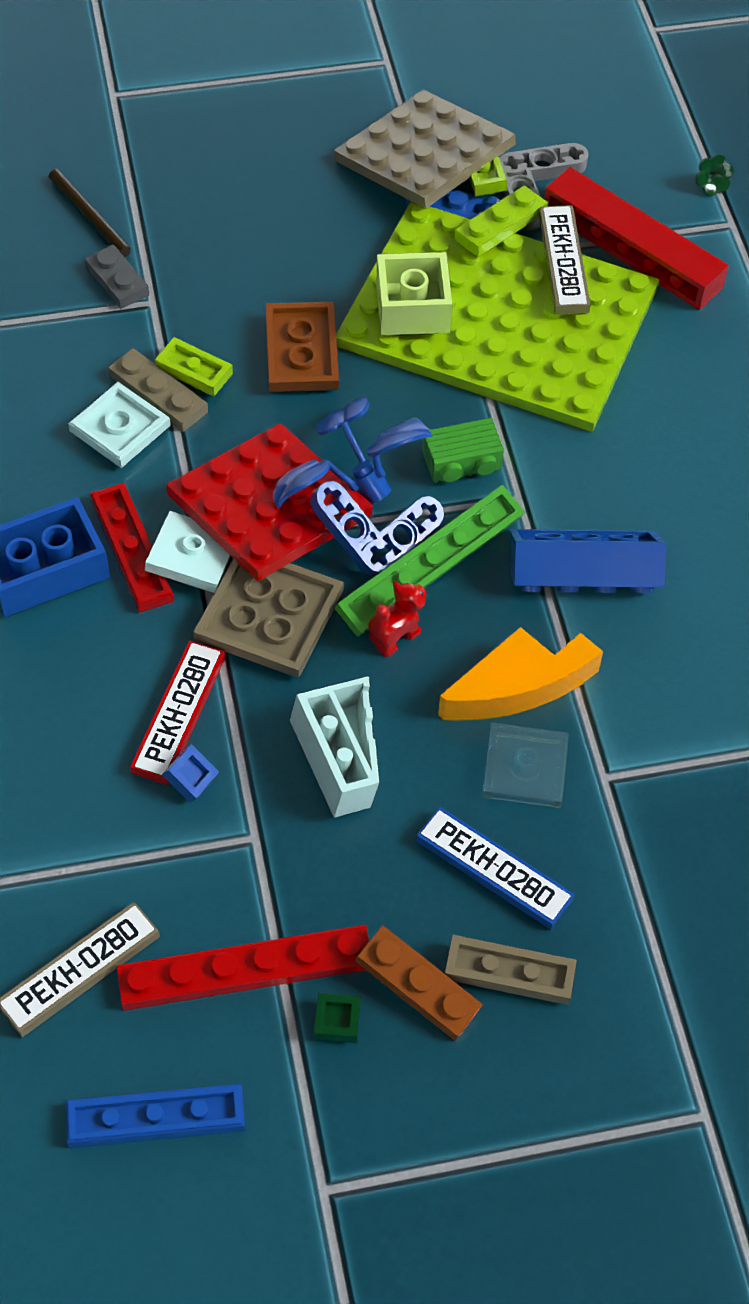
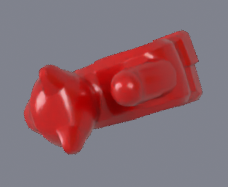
[368,581,426,657]

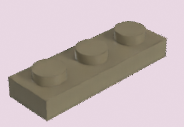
[108,348,208,432]
[445,935,577,1005]

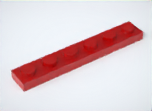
[117,925,370,1011]

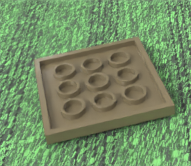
[334,90,516,209]

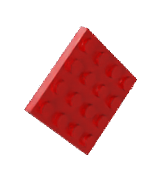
[166,423,373,581]

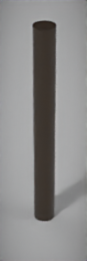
[49,169,131,257]

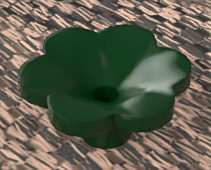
[695,154,734,196]

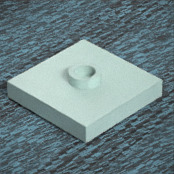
[68,382,170,468]
[145,511,232,593]

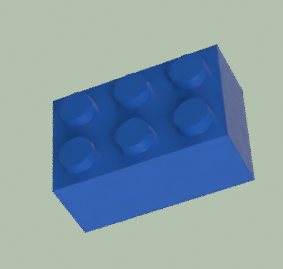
[0,497,110,617]

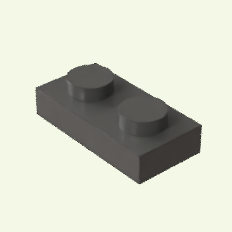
[85,245,149,309]

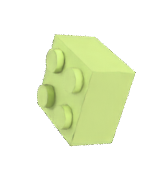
[376,252,452,335]

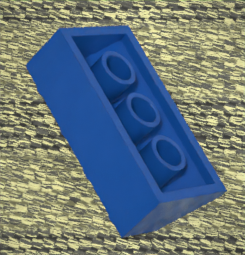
[509,529,667,593]

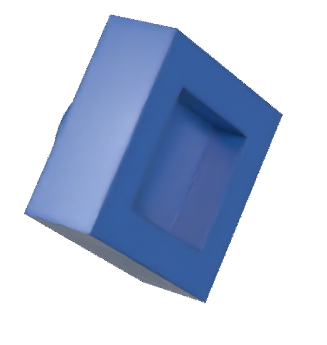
[162,744,219,803]

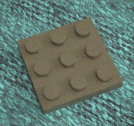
[193,559,344,678]

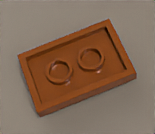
[266,302,339,392]

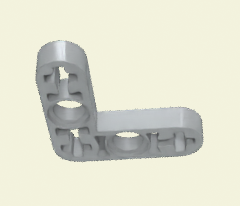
[499,143,588,231]

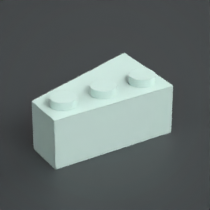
[290,676,379,818]

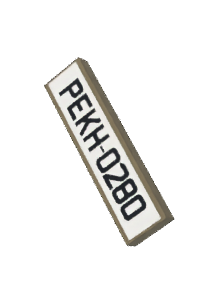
[539,205,590,314]
[0,902,160,1038]

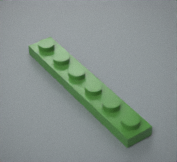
[334,484,525,637]

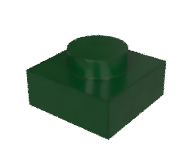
[314,993,361,1043]

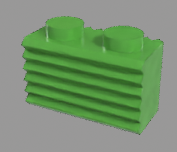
[421,418,504,483]

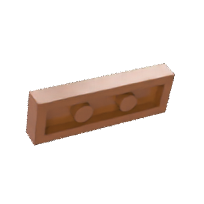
[355,925,483,1041]

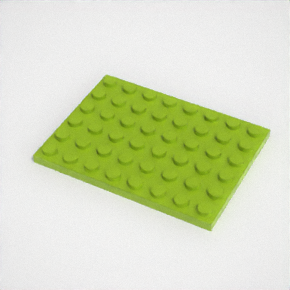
[336,201,660,432]

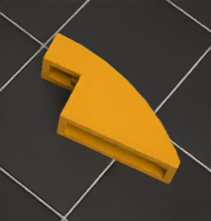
[438,627,603,721]

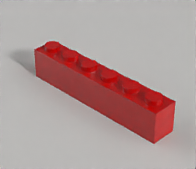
[544,167,729,310]

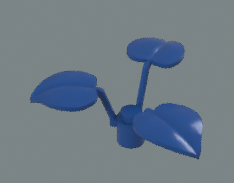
[273,397,432,509]

